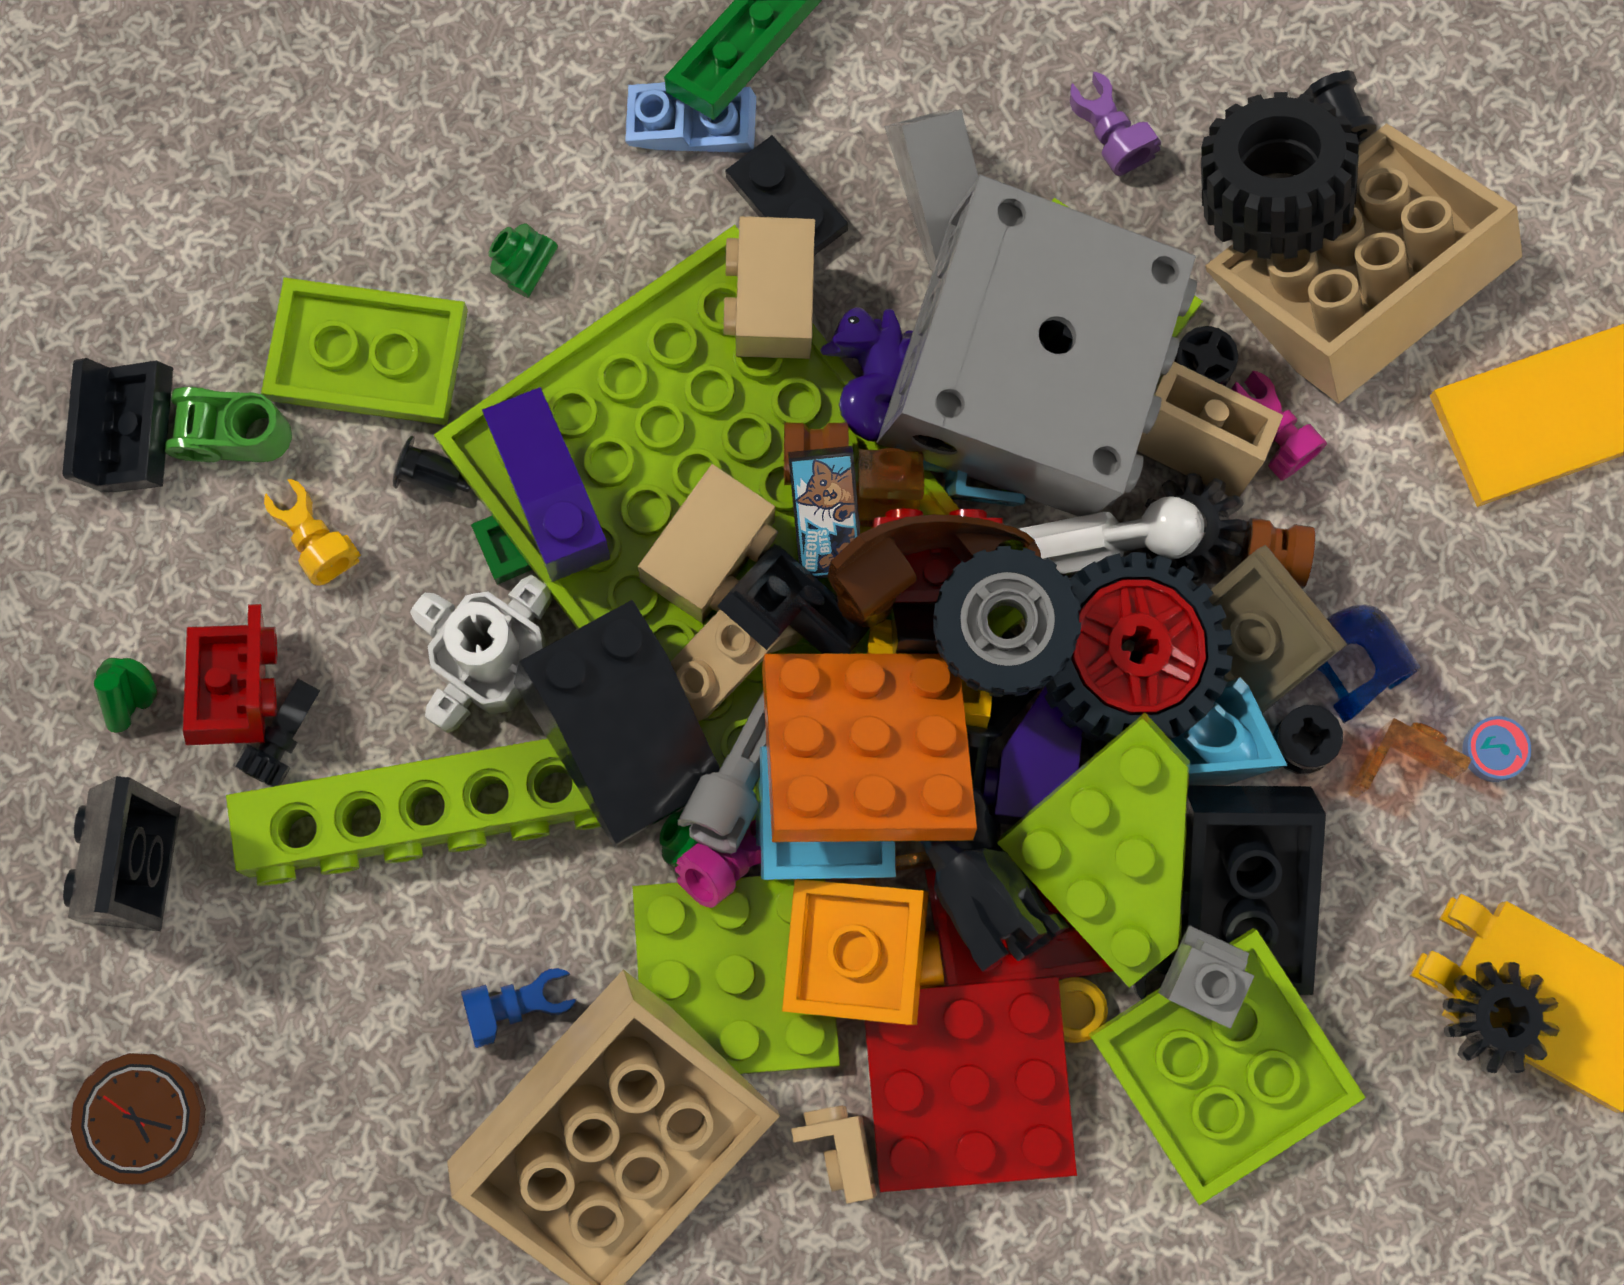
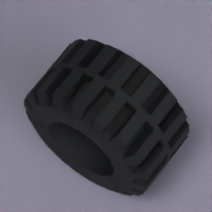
[1201,92,1359,259]

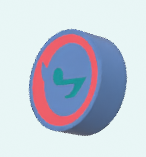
[1462,716,1531,782]

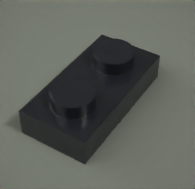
[725,135,848,256]

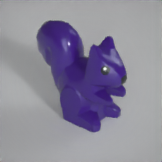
[821,307,913,442]

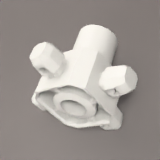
[410,575,552,734]

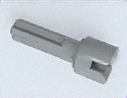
[678,691,767,854]

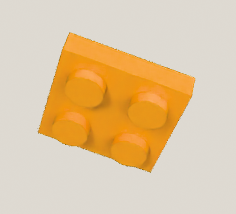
[782,879,929,1025]

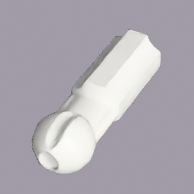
[1019,496,1204,577]

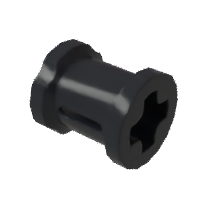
[1303,70,1376,143]

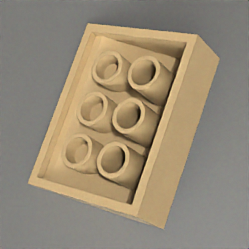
[1205,123,1522,404]
[447,969,780,1285]

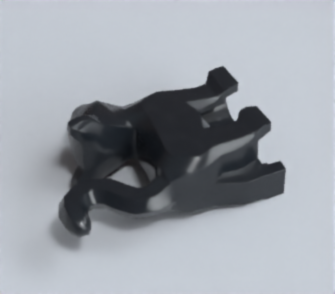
[920,788,1070,972]

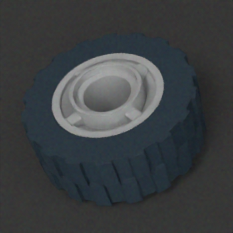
[933,546,1082,697]

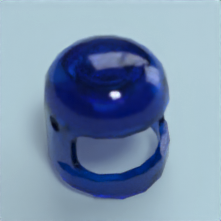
[1317,604,1421,723]

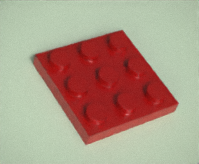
[865,976,1077,1193]

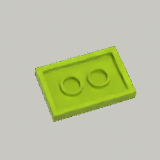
[261,277,468,425]

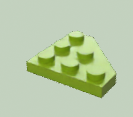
[997,713,1190,988]

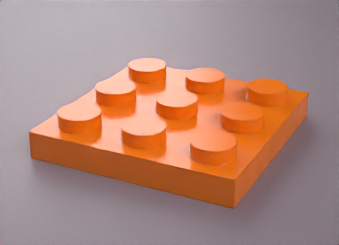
[762,654,977,842]

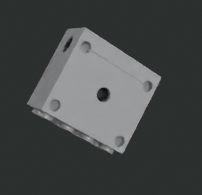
[877,174,1197,517]

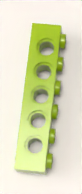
[226,739,601,886]

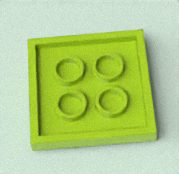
[632,876,840,1074]
[1089,928,1366,1206]

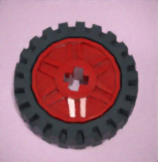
[1044,552,1233,745]

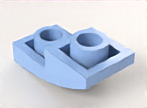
[625,82,756,153]

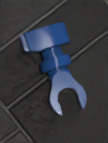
[461,968,577,1049]

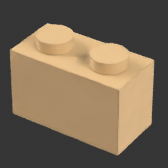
[724,216,815,359]
[1137,362,1283,497]
[638,464,778,624]

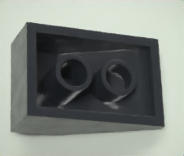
[514,600,720,847]
[63,776,181,932]
[1182,785,1326,995]

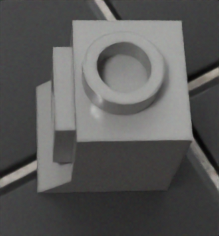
[1158,925,1254,1029]

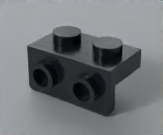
[62,358,173,492]

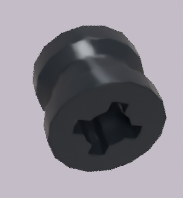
[1174,326,1239,387]
[1272,705,1343,775]

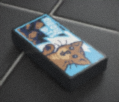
[788,446,860,578]

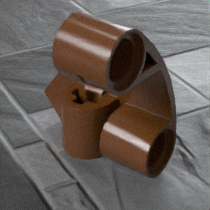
[828,514,1041,627]

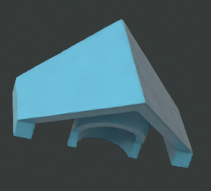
[1170,677,1287,786]

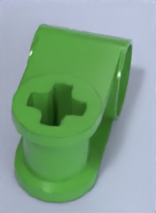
[165,387,292,462]

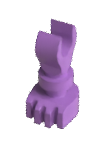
[1070,72,1161,176]

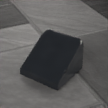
[891,603,939,654]

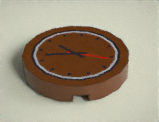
[70,1053,206,1185]

